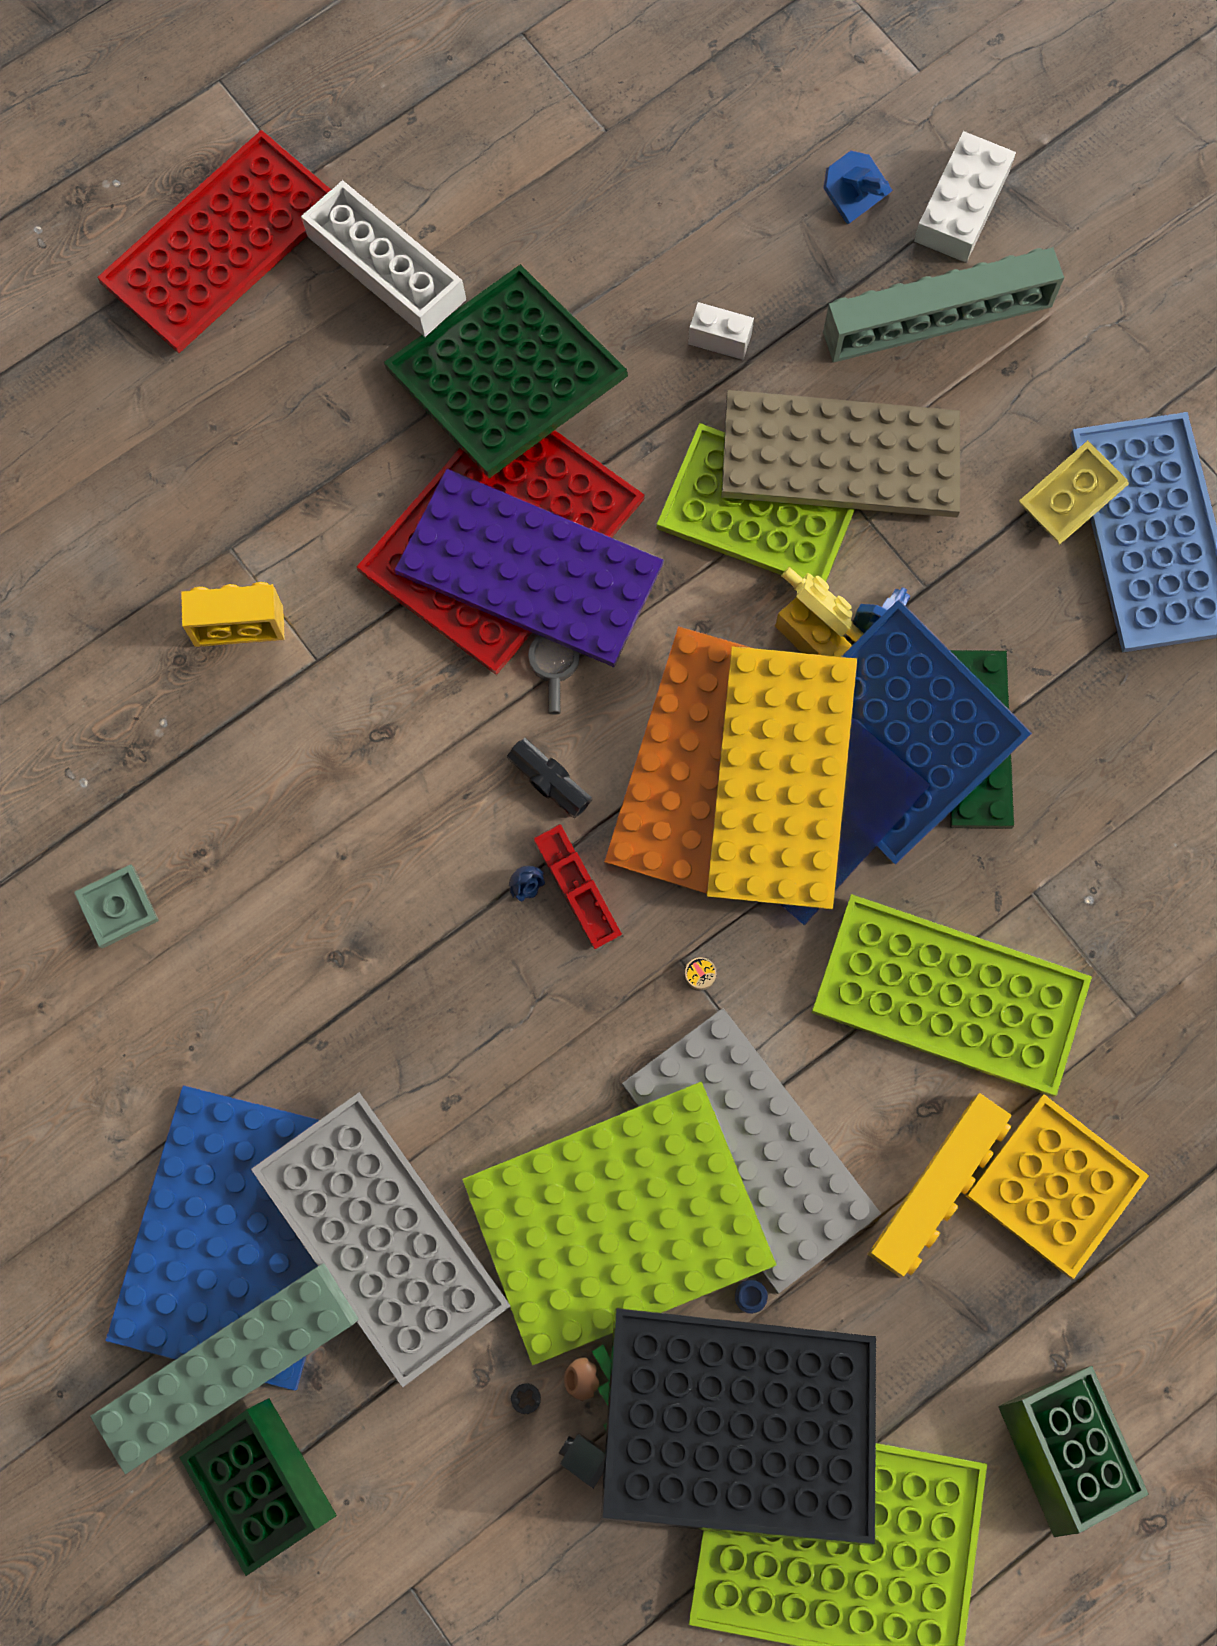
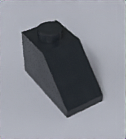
[559,1433,605,1489]

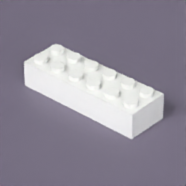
[301,180,466,337]

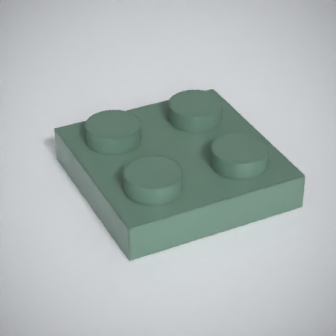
[74,864,159,949]

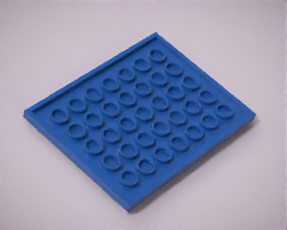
[106,1085,319,1391]

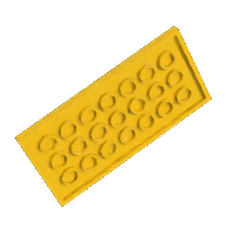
[707,646,857,909]

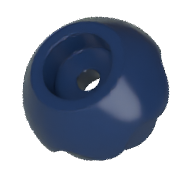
[509,866,545,902]

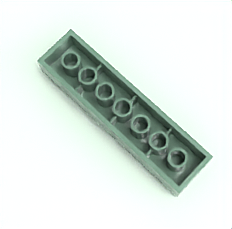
[823,247,1064,363]
[90,1263,359,1474]

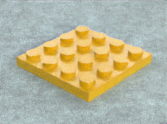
[966,1094,1149,1279]

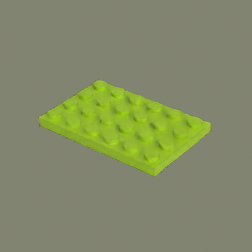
[656,423,855,582]

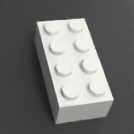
[914,131,1016,263]

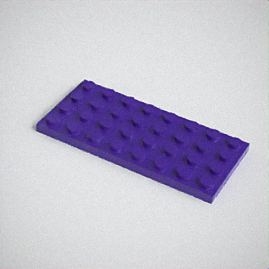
[395,469,664,667]

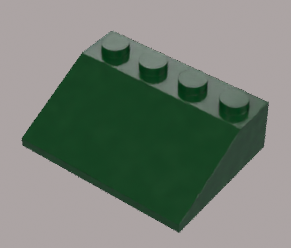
[998,1366,1149,1538]
[179,1398,337,1576]

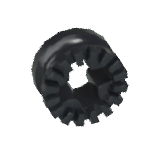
[511,1383,541,1414]

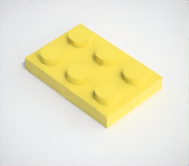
[1019,440,1129,545]

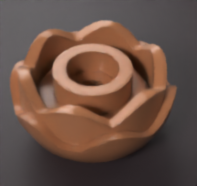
[564,1358,599,1401]

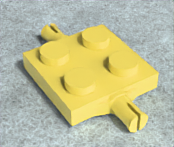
[781,567,864,642]

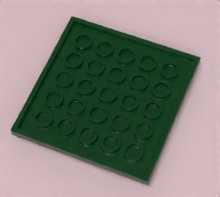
[384,264,628,478]

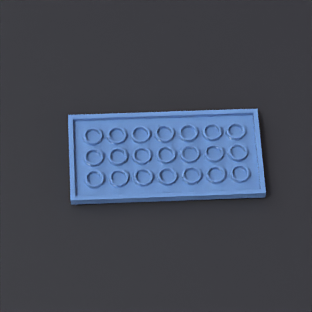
[1070,412,1217,653]

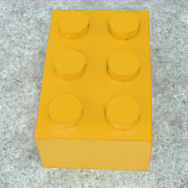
[181,582,285,647]

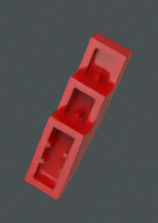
[532,824,622,949]

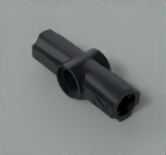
[507,738,592,819]

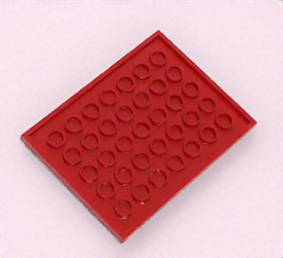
[356,430,645,675]

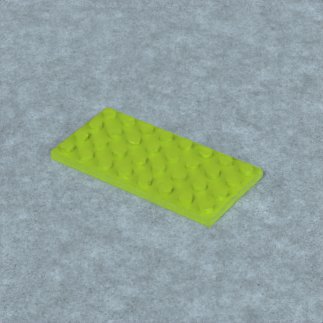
[811,894,1092,1097]

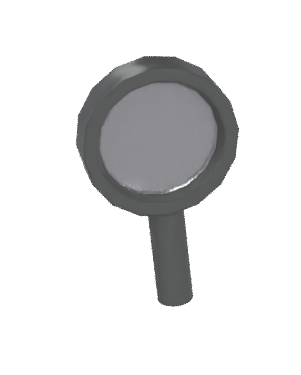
[528,636,580,715]

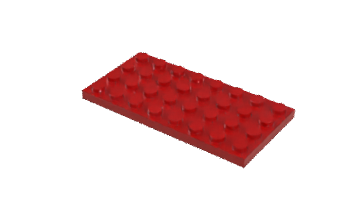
[97,130,331,353]

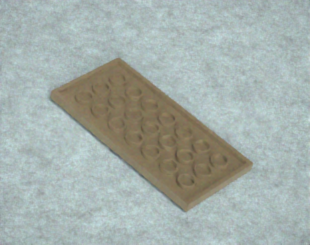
[721,390,960,518]

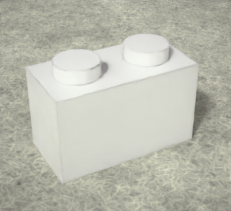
[688,302,754,360]

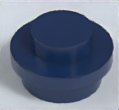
[735,1280,768,1314]

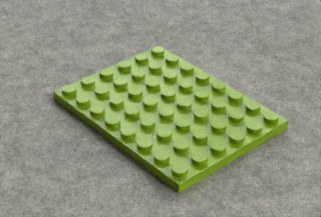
[462,1081,777,1366]
[688,1443,987,1646]

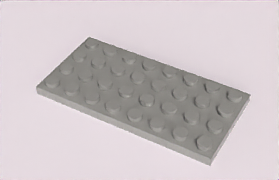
[622,1008,881,1294]
[251,1092,510,1387]

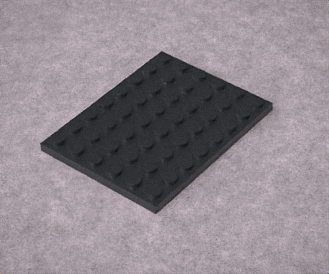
[600,1308,876,1546]

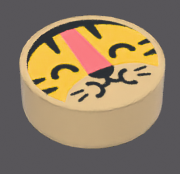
[685,957,716,990]

